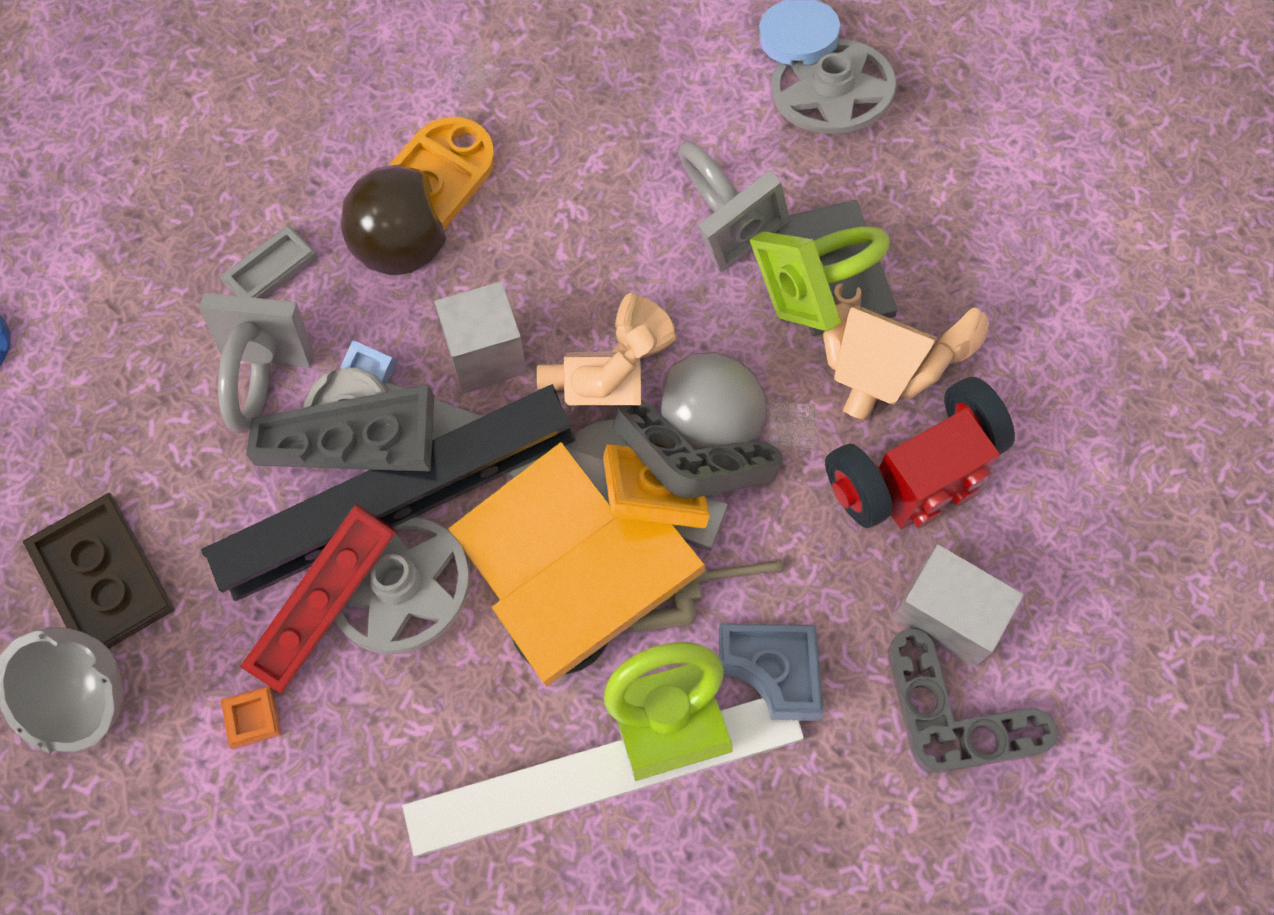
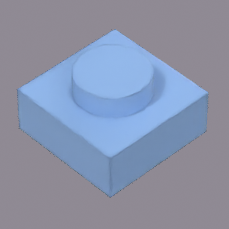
[340,340,398,384]

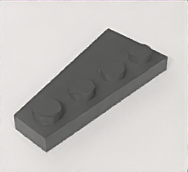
[246,384,435,471]

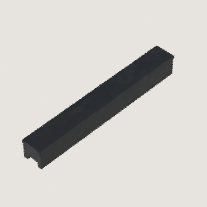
[201,384,576,601]

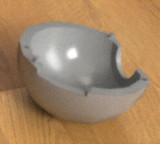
[661,352,767,450]
[0,627,124,753]

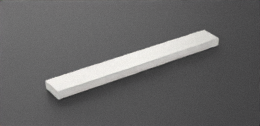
[402,698,804,857]

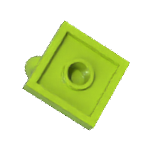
[749,226,890,332]
[604,642,733,781]

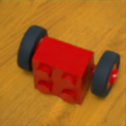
[825,376,1015,530]

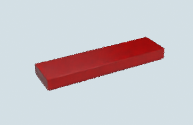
[240,503,397,694]

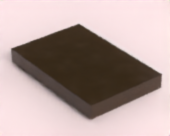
[23,492,175,649]

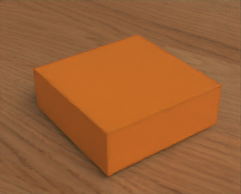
[220,686,282,750]

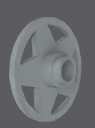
[771,39,896,134]
[334,517,470,654]

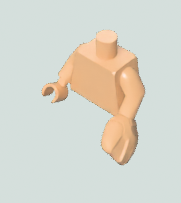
[823,284,989,421]
[537,292,678,405]

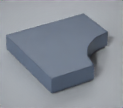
[719,624,823,721]

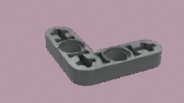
[613,400,783,498]
[888,629,1058,773]

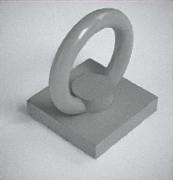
[678,141,790,272]
[199,293,314,433]

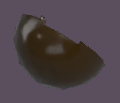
[340,164,446,275]

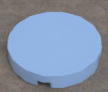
[759,0,840,65]

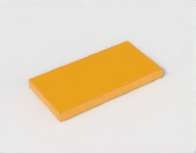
[492,517,706,687]

